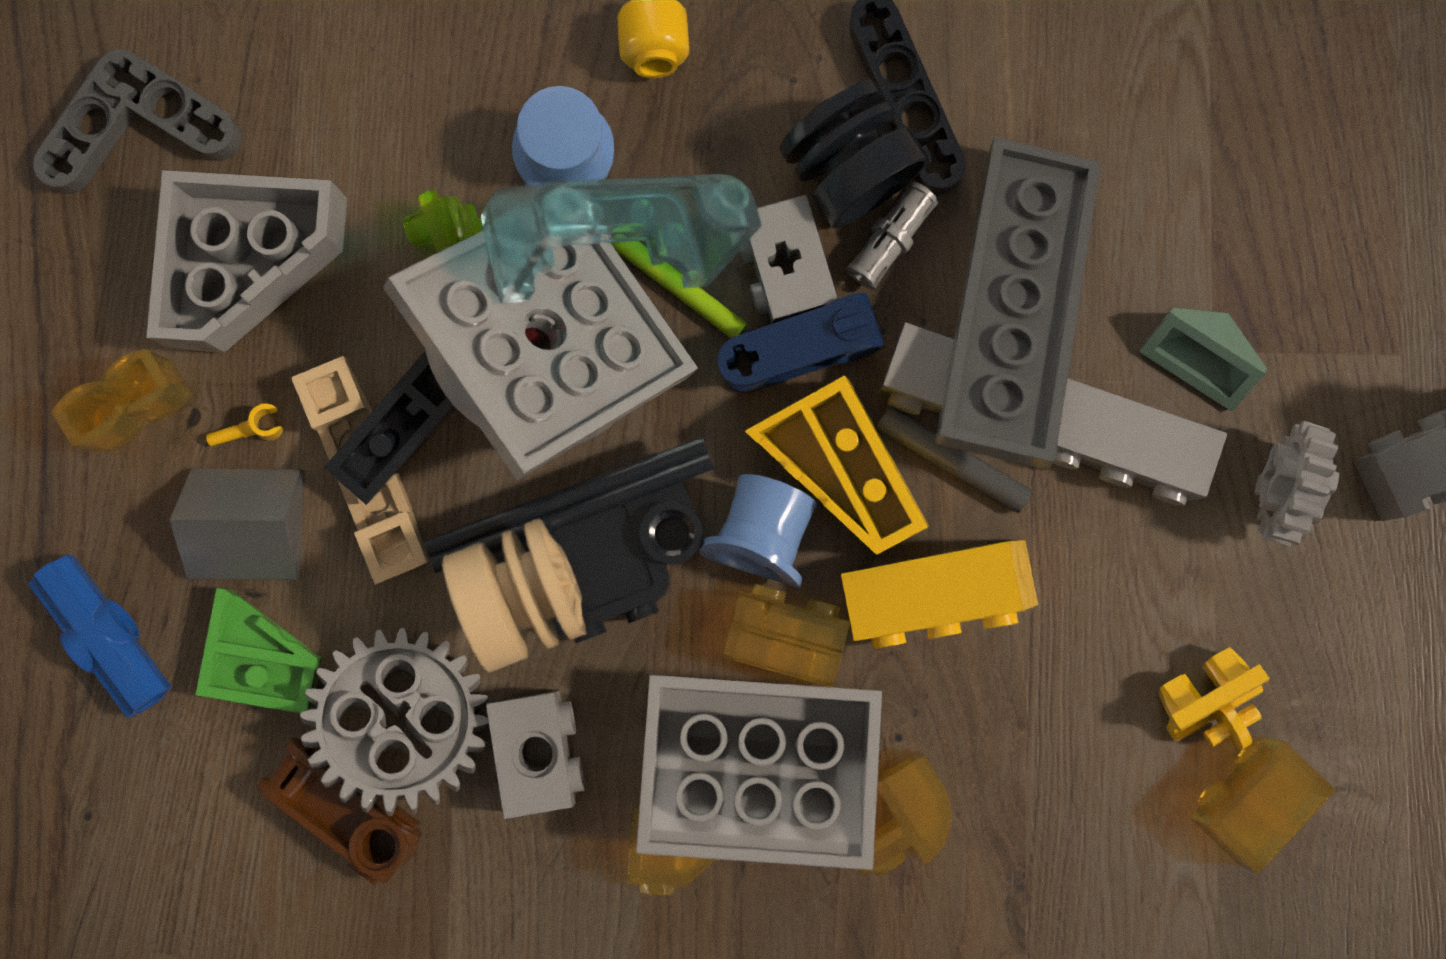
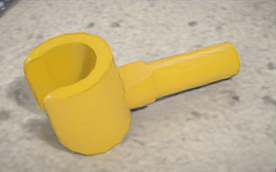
[206,404,283,447]

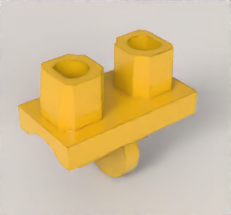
[1158,647,1270,750]

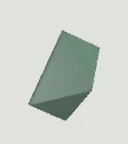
[1139,308,1267,412]

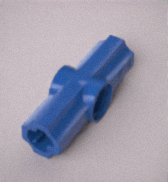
[28,555,173,718]

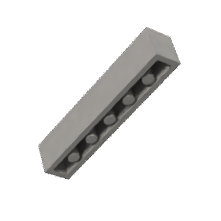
[878,322,1227,506]

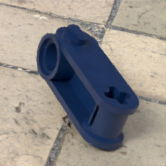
[717,293,885,393]

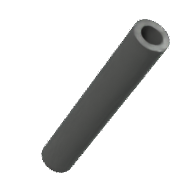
[875,406,1033,514]

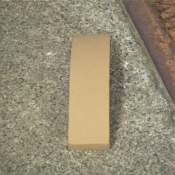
[291,356,429,585]

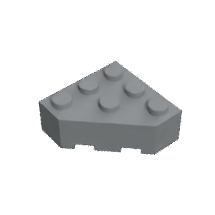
[146,170,347,352]
[1353,409,1446,521]

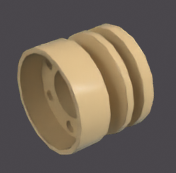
[443,519,586,673]

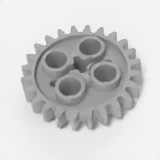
[300,628,489,816]

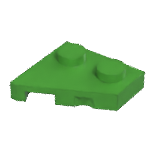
[195,588,323,713]

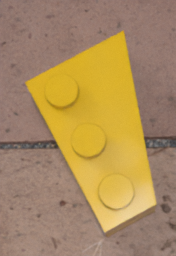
[745,375,929,555]
[841,540,1038,649]

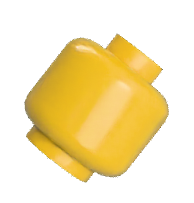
[617,0,689,78]

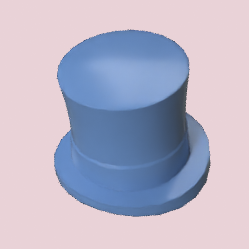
[512,86,615,198]
[699,474,818,588]

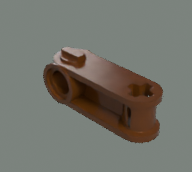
[257,738,422,885]

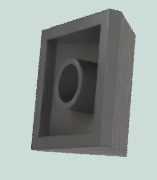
[170,468,304,580]

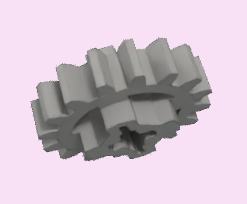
[1255,421,1339,546]

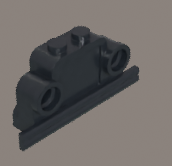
[424,437,714,644]

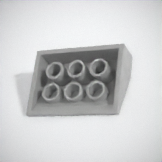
[636,675,882,870]

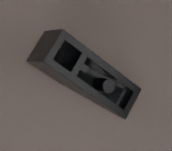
[323,350,457,505]

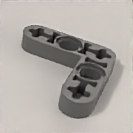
[33,49,242,194]

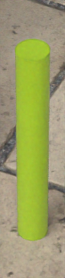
[607,226,748,338]

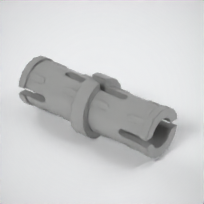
[846,182,938,290]

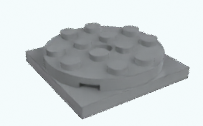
[383,188,698,481]

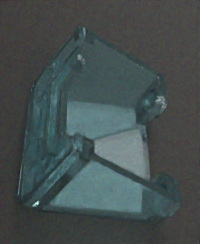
[481,174,762,303]

